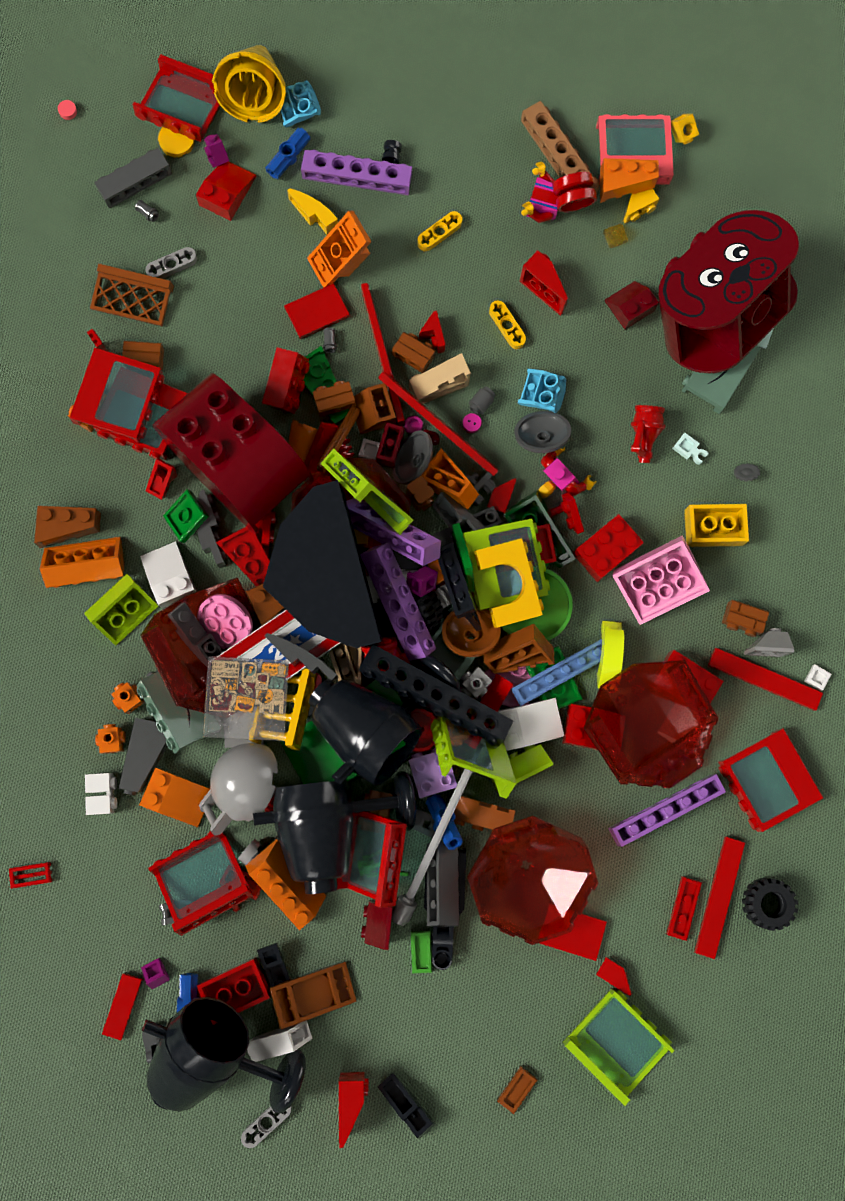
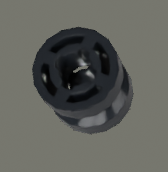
[382,140,402,164]

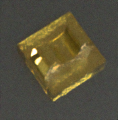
[603,223,628,248]

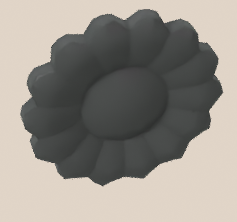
[734,463,760,481]

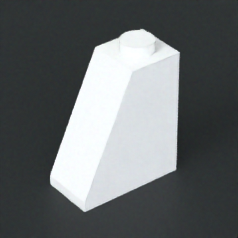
[247,1020,312,1062]

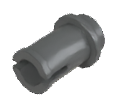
[135,200,159,222]
[323,328,337,353]

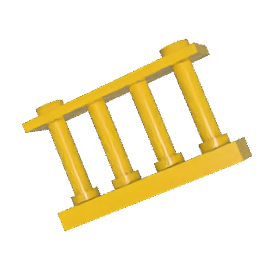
[249,669,317,751]

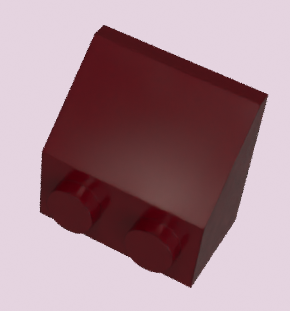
[604,281,659,330]

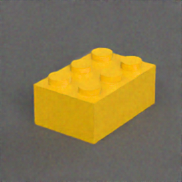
[684,504,749,547]

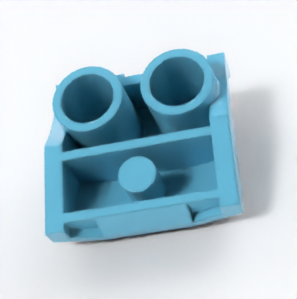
[280,80,321,127]
[518,369,566,413]

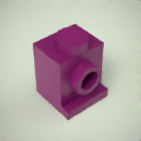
[204,134,229,168]
[406,566,438,597]

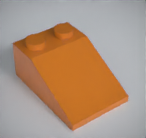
[139,768,210,827]

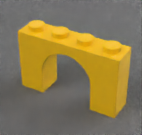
[473,538,544,628]

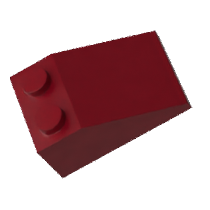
[361,900,393,950]

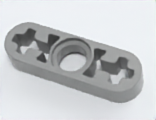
[145,247,197,279]
[241,1105,292,1148]

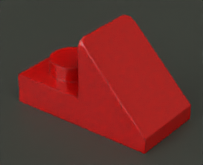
[419,311,446,353]
[145,458,177,500]

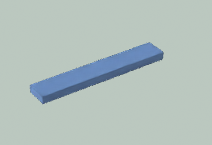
[511,639,602,706]

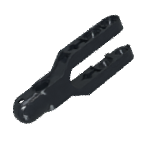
[424,847,466,970]

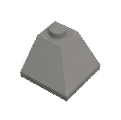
[744,628,794,657]

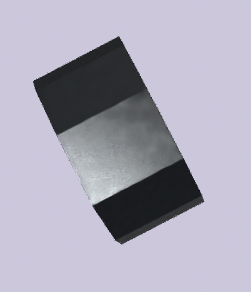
[263,480,383,648]

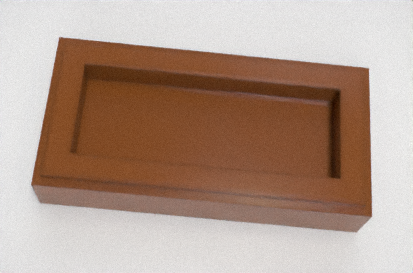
[497,1066,537,1114]

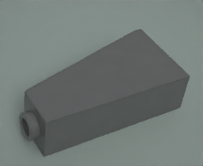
[119,718,168,795]

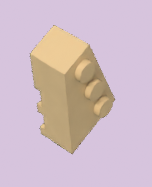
[409,353,471,404]

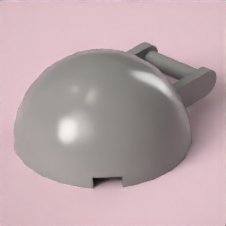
[199,743,278,835]

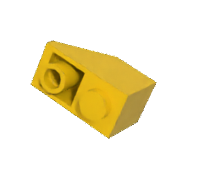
[623,189,659,224]

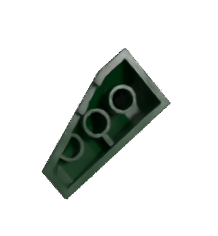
[504,490,576,568]

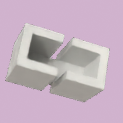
[85,773,117,815]

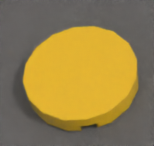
[158,127,195,158]

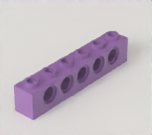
[301,150,412,195]
[346,498,441,566]
[360,542,437,661]
[608,774,726,847]

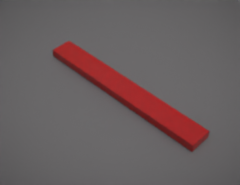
[361,283,405,427]
[378,371,499,476]

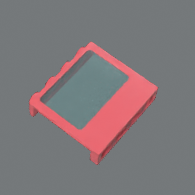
[596,114,674,185]

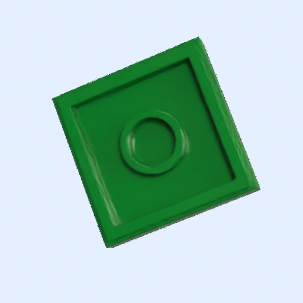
[163,489,209,543]

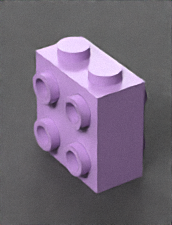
[408,748,457,799]

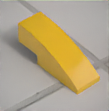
[287,188,338,235]

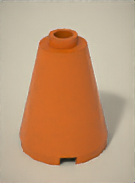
[288,420,318,463]

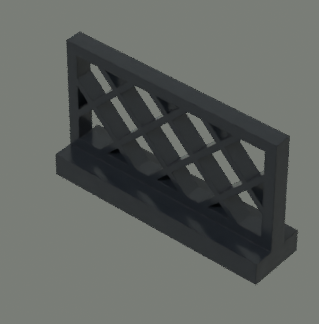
[438,542,482,631]

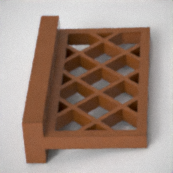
[90,263,174,327]

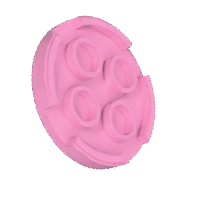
[197,594,253,649]

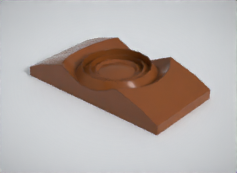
[270,962,357,1029]

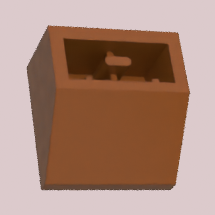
[354,383,396,435]

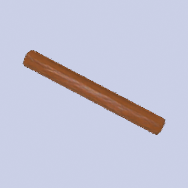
[316,406,360,473]

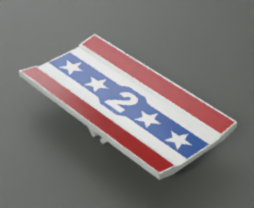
[210,610,341,699]

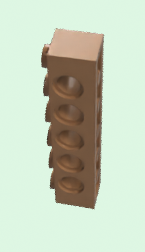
[521,101,600,195]

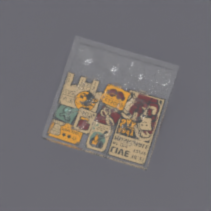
[203,657,289,741]

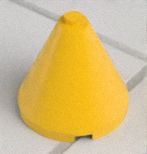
[212,45,286,123]

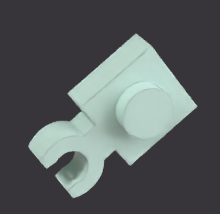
[672,433,708,465]

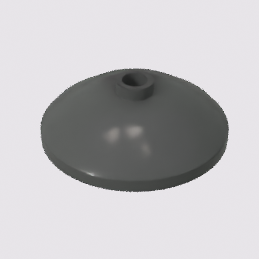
[514,411,571,453]
[393,430,433,485]

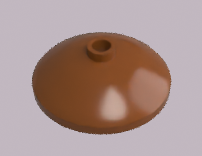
[442,606,501,657]

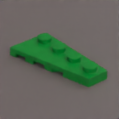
[303,346,349,425]

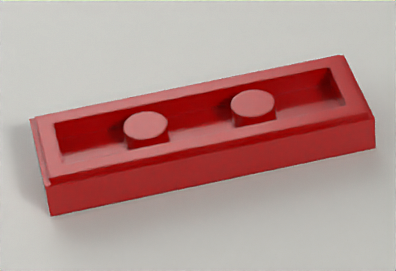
[305,422,339,475]
[666,876,702,941]
[102,973,143,1041]

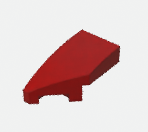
[487,478,517,513]
[596,957,632,997]

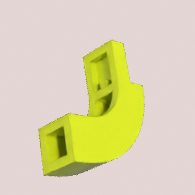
[597,621,624,690]

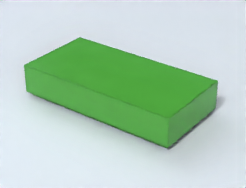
[411,930,432,974]

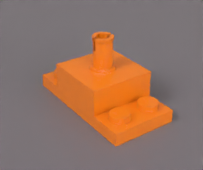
[307,211,371,288]

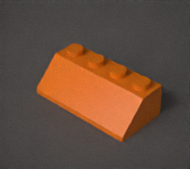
[40,537,125,588]
[245,839,326,931]

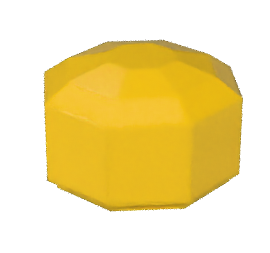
[538,480,556,498]

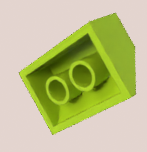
[84,574,158,646]
[489,744,554,792]

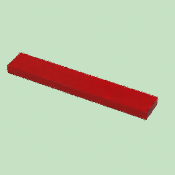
[708,648,823,711]
[694,837,745,959]

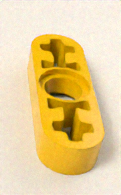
[417,211,462,252]
[489,300,526,349]

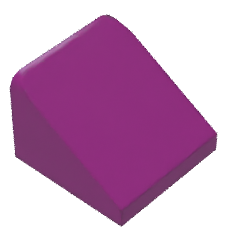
[141,958,170,989]

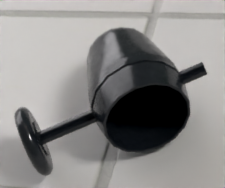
[309,655,461,786]
[253,771,416,894]
[142,997,306,1113]

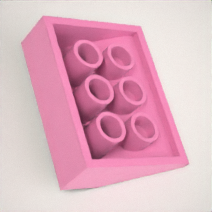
[612,535,710,625]

